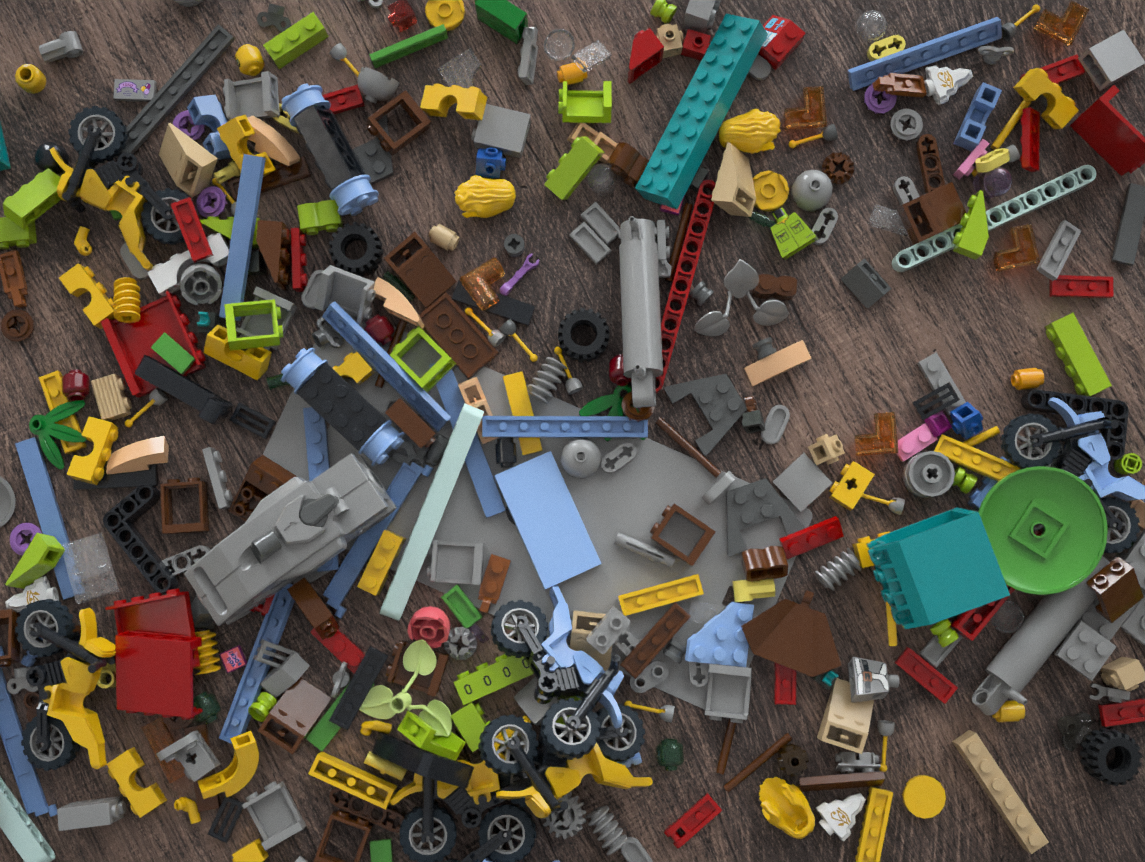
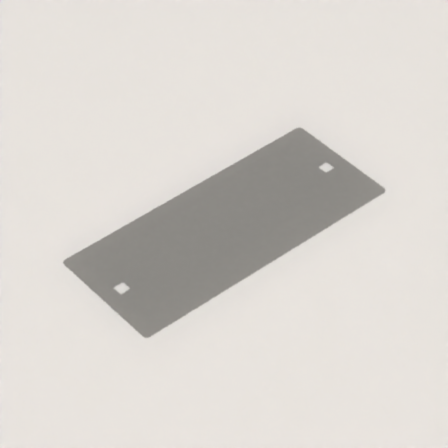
[263,314,813,710]

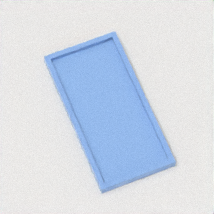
[494,451,602,590]

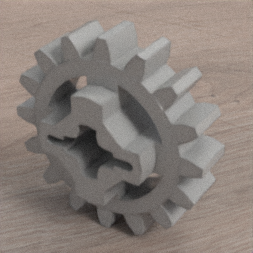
[543,791,586,839]

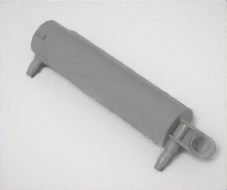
[618,216,663,408]
[972,556,1110,715]

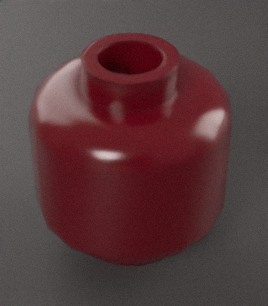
[364,314,395,345]
[609,354,632,386]
[62,369,90,401]

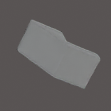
[259,652,310,698]

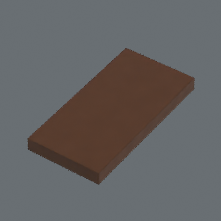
[419,293,499,380]

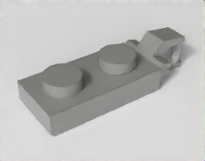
[518,27,538,85]
[656,220,672,278]

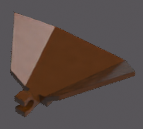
[741,590,842,677]

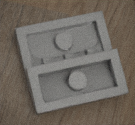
[773,453,832,512]
[514,676,567,726]

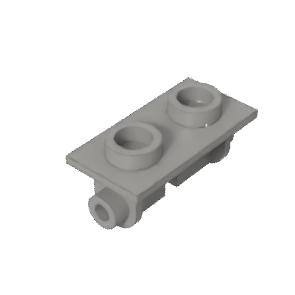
[835,751,881,774]

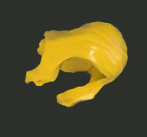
[719,109,781,154]
[454,175,516,218]
[759,777,815,839]

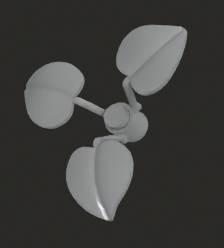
[694,259,789,336]

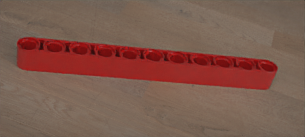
[655,180,716,394]

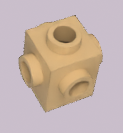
[656,24,684,58]
[808,434,845,465]

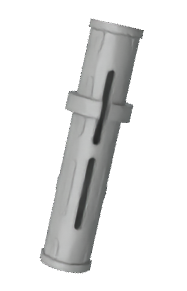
[614,532,676,568]

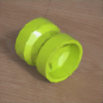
[650,0,677,24]
[1114,453,1142,475]
[952,466,978,494]
[930,619,959,647]
[248,692,277,722]

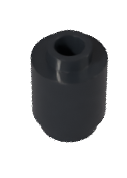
[495,438,517,468]

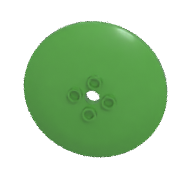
[978,466,1108,595]

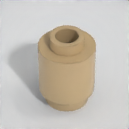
[428,224,460,251]

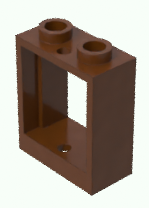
[367,90,431,156]
[385,398,436,448]
[160,478,209,534]
[650,503,716,566]
[287,577,340,640]
[0,609,21,668]
[313,810,373,862]

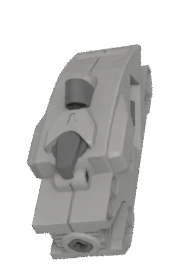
[184,453,397,626]

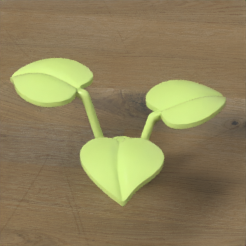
[359,639,452,737]

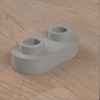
[630,660,669,693]
[156,732,198,763]

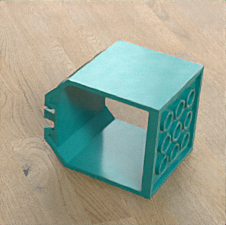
[866,508,1010,629]

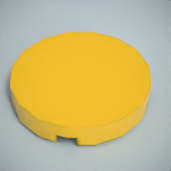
[425,0,465,31]
[753,171,789,212]
[902,775,946,819]

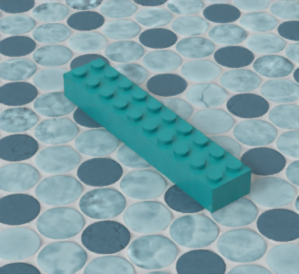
[635,13,768,209]

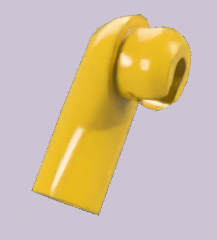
[74,226,92,256]
[360,720,392,736]
[174,797,201,824]

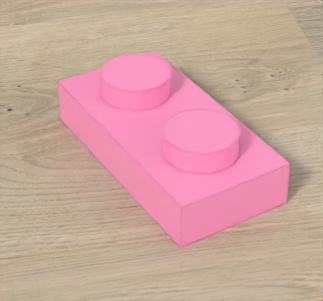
[953,139,990,180]
[891,423,938,462]

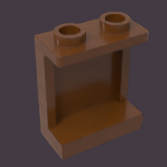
[1086,557,1144,623]
[385,640,449,697]

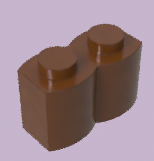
[607,142,649,187]
[752,274,797,301]
[741,546,788,582]

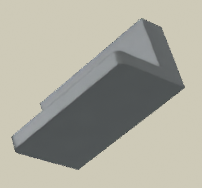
[841,258,892,309]

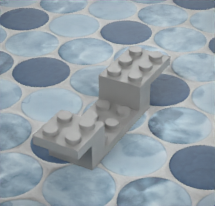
[1054,529,1145,681]

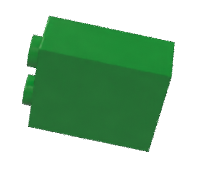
[474,0,528,44]

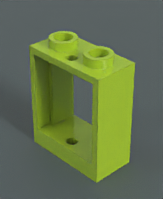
[224,299,284,350]
[390,326,456,393]

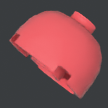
[407,606,451,649]

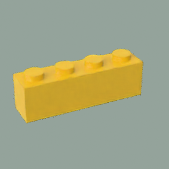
[308,751,397,810]

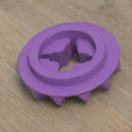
[864,84,897,114]
[173,110,205,140]
[196,186,228,218]
[10,523,42,556]

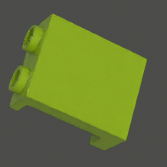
[558,81,612,123]
[397,711,465,761]

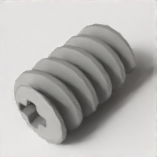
[528,357,567,404]
[814,548,861,591]
[585,806,627,856]

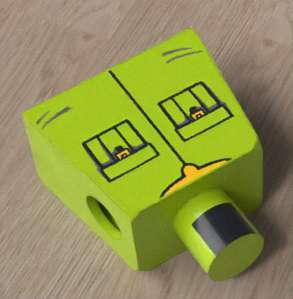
[771,207,818,260]

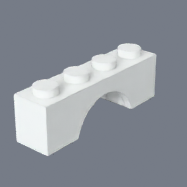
[147,233,230,297]

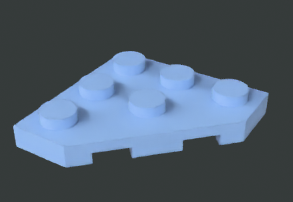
[685,602,754,667]

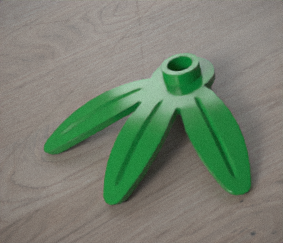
[579,384,646,441]
[29,400,86,469]

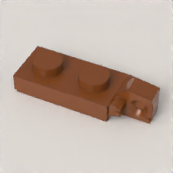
[872,73,927,98]
[0,250,28,308]
[478,554,511,613]

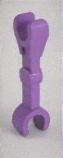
[500,253,539,296]

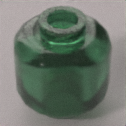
[193,692,221,724]
[656,739,684,771]

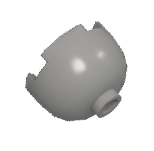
[357,67,399,104]
[791,169,833,212]
[180,263,222,305]
[561,438,601,478]

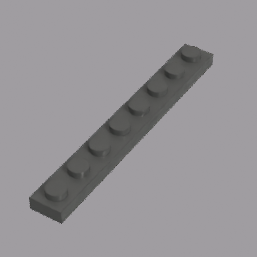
[121,24,235,154]

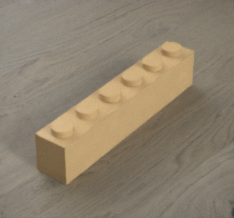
[952,730,1049,854]

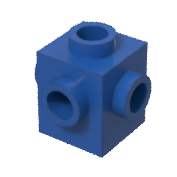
[476,148,506,179]
[950,402,983,440]

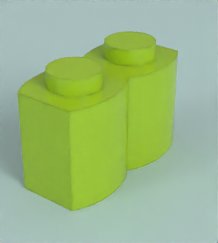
[297,200,343,235]

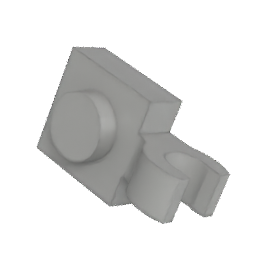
[1088,683,1130,703]

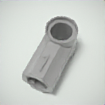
[39,31,83,63]

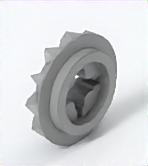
[890,109,923,141]
[444,627,477,660]

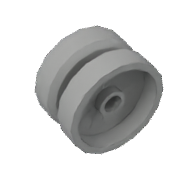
[902,451,955,498]

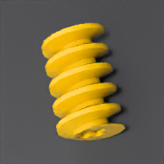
[113,277,140,323]
[193,630,221,675]

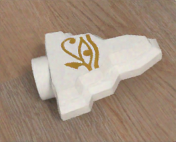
[924,65,973,105]
[5,576,59,618]
[816,793,866,842]

